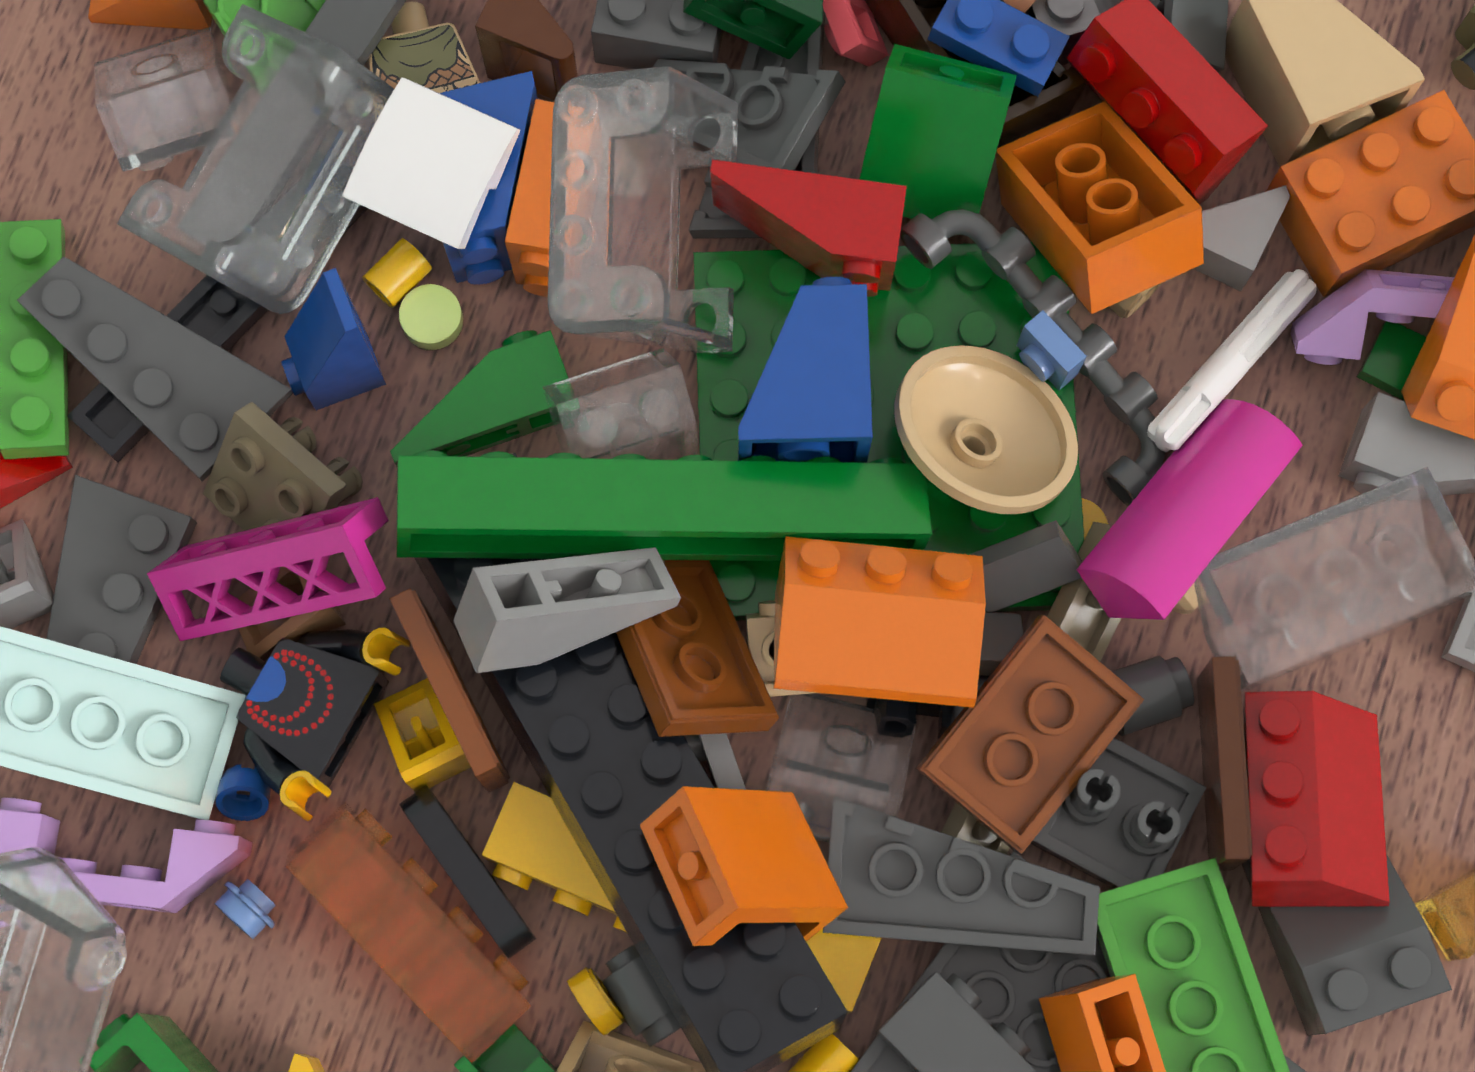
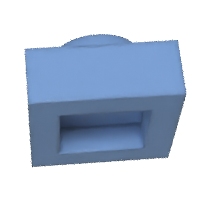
[1016,310,1087,391]

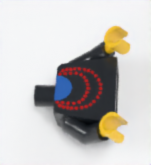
[220,628,411,821]

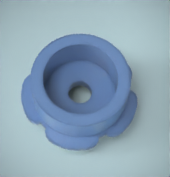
[214,879,276,939]

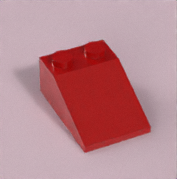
[710,159,907,297]

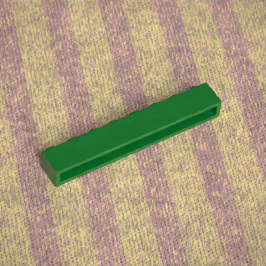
[396,450,932,561]

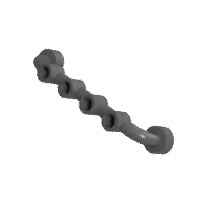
[900,209,1166,506]

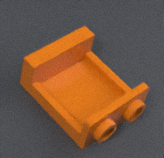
[640,786,848,946]

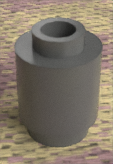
[1112,656,1195,736]
[602,945,681,1047]

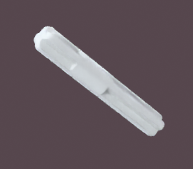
[1147,269,1317,452]

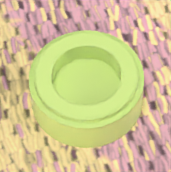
[399,284,463,350]

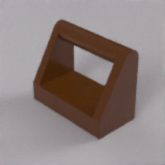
[475,0,581,106]

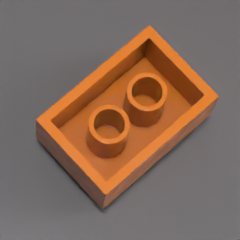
[1265,90,1475,298]
[995,101,1204,314]

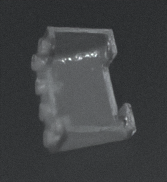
[548,66,738,353]

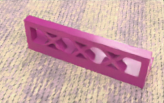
[147,497,389,641]

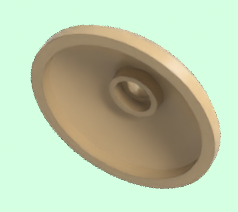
[894,345,1078,514]

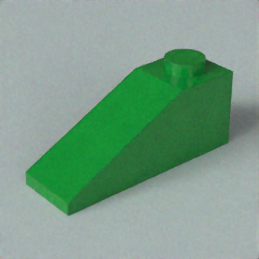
[390,330,580,467]

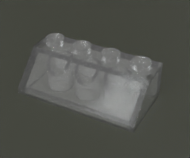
[1194,467,1475,693]

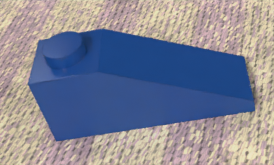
[281,268,386,411]

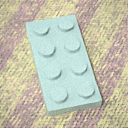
[0,626,246,820]

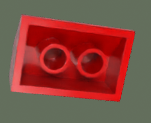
[1067,0,1268,205]
[1244,691,1390,907]

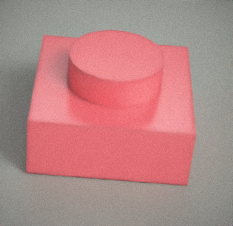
[823,0,889,67]

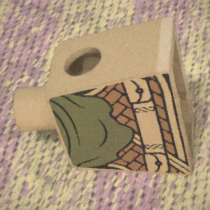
[369,2,480,127]

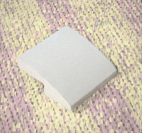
[342,77,520,249]

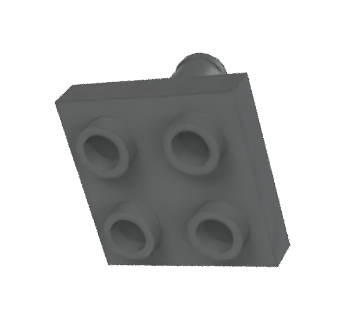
[1030,738,1207,889]

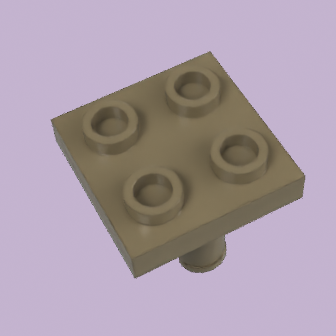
[203,402,363,531]

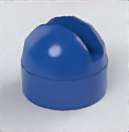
[216,764,271,821]

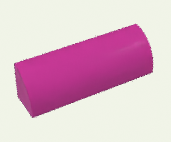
[1076,399,1303,620]

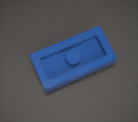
[927,0,1070,97]

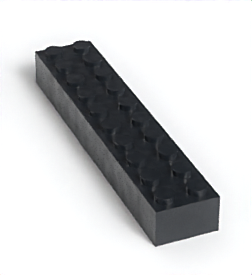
[415,453,848,1072]

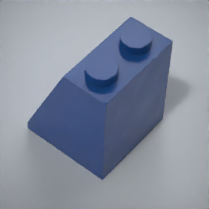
[440,71,538,285]
[738,277,873,463]

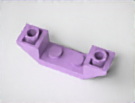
[1291,269,1455,365]
[0,798,252,913]

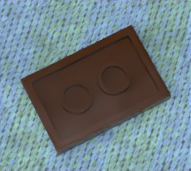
[1197,656,1253,871]

